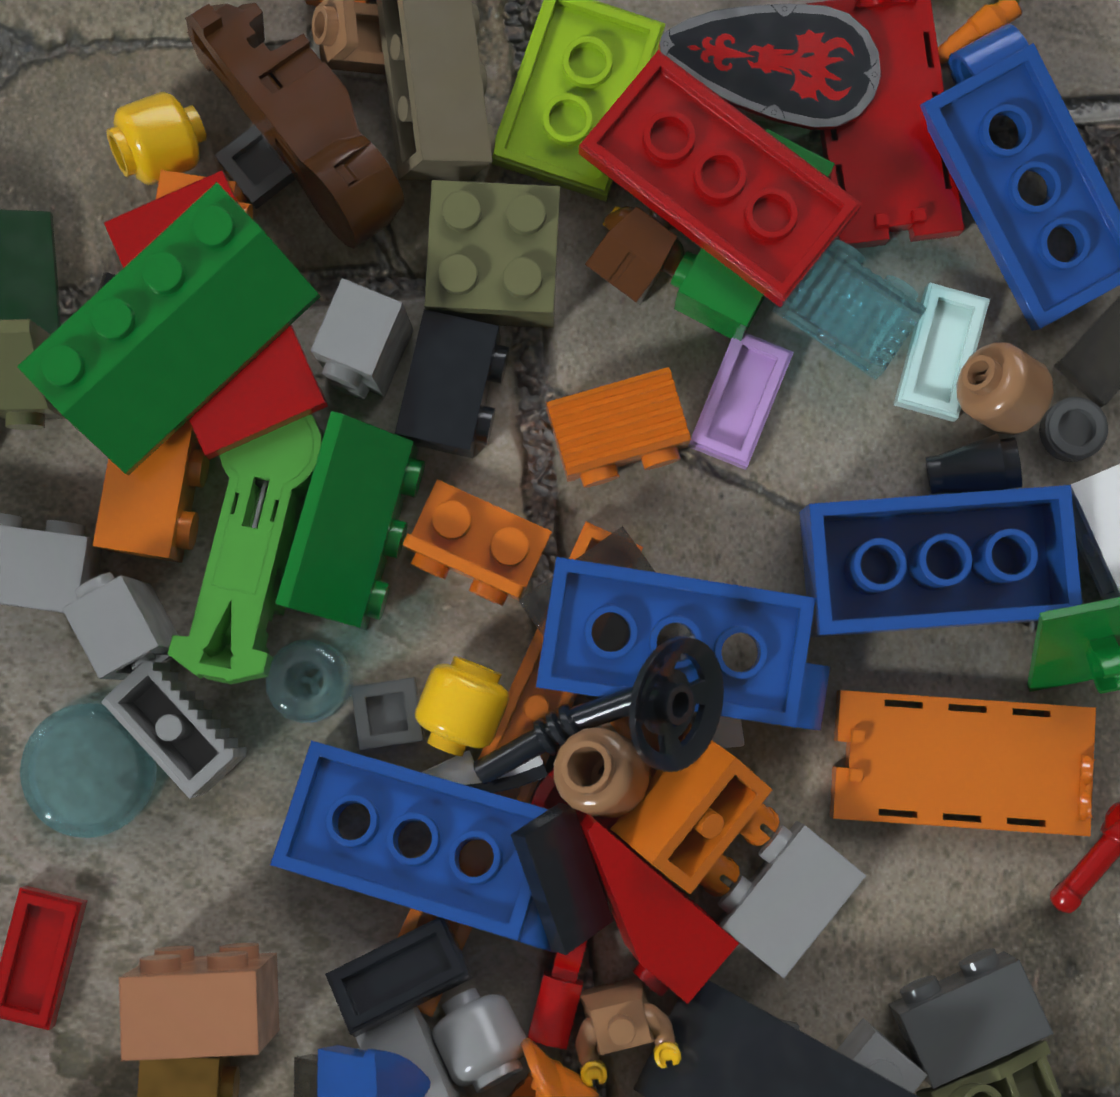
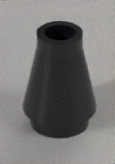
[925,433,1022,494]

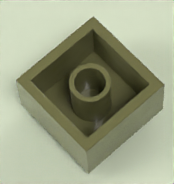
[424,180,560,328]

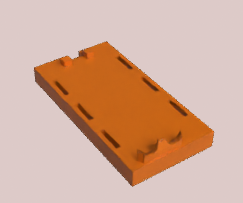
[830,690,1096,837]

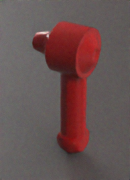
[1050,802,1120,913]

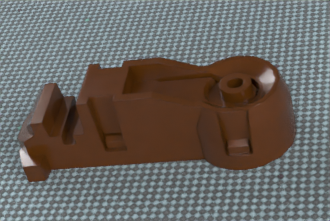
[185,3,405,249]

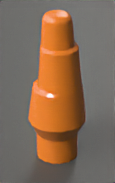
[938,0,1022,64]

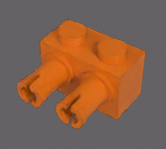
[610,726,780,897]

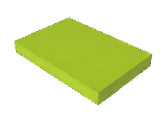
[491,0,666,202]

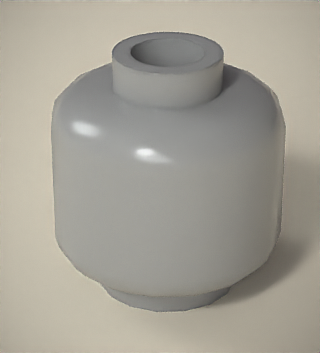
[432,988,526,1093]

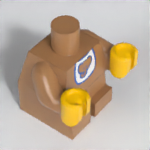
[575,976,681,1087]

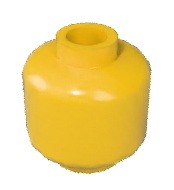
[106,92,207,185]
[415,656,509,757]

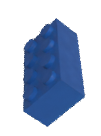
[799,485,1082,638]

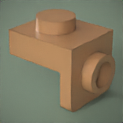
[312,0,386,75]

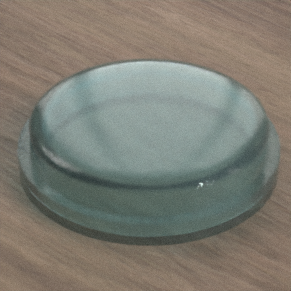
[20,703,157,838]

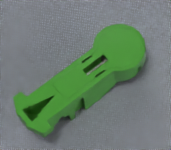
[168,414,324,685]

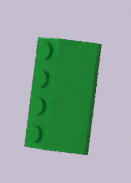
[17,182,321,476]

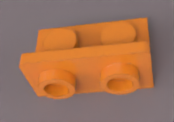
[402,479,552,606]

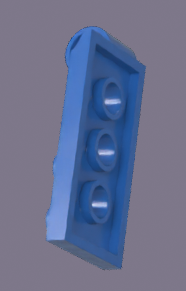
[920,23,1120,331]
[536,557,831,731]
[270,740,555,953]

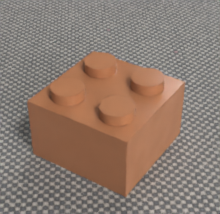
[119,943,280,1061]

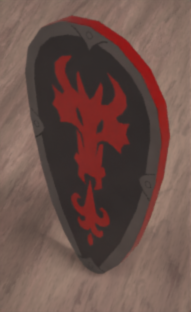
[658,3,881,130]

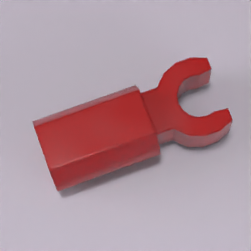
[527,941,587,1049]

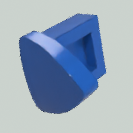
[317,1045,431,1097]

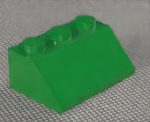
[275,411,425,630]

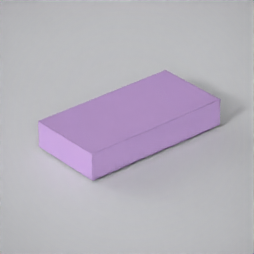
[688,333,794,470]

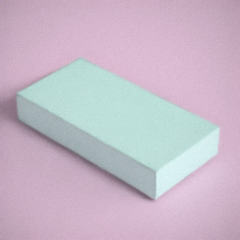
[894,282,990,422]

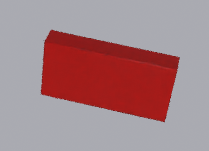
[0,886,88,1030]

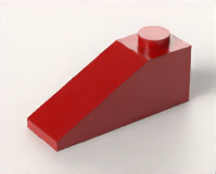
[576,810,739,1004]

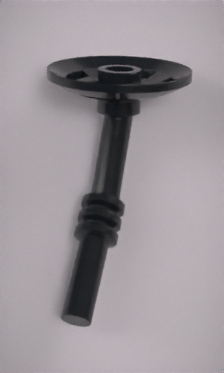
[473,636,724,785]

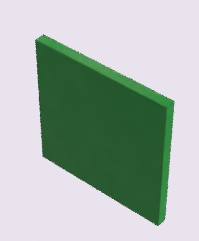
[1027,597,1120,694]

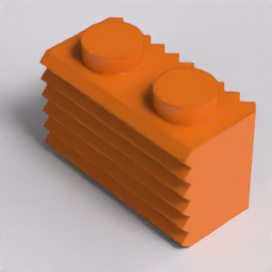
[546,367,691,488]

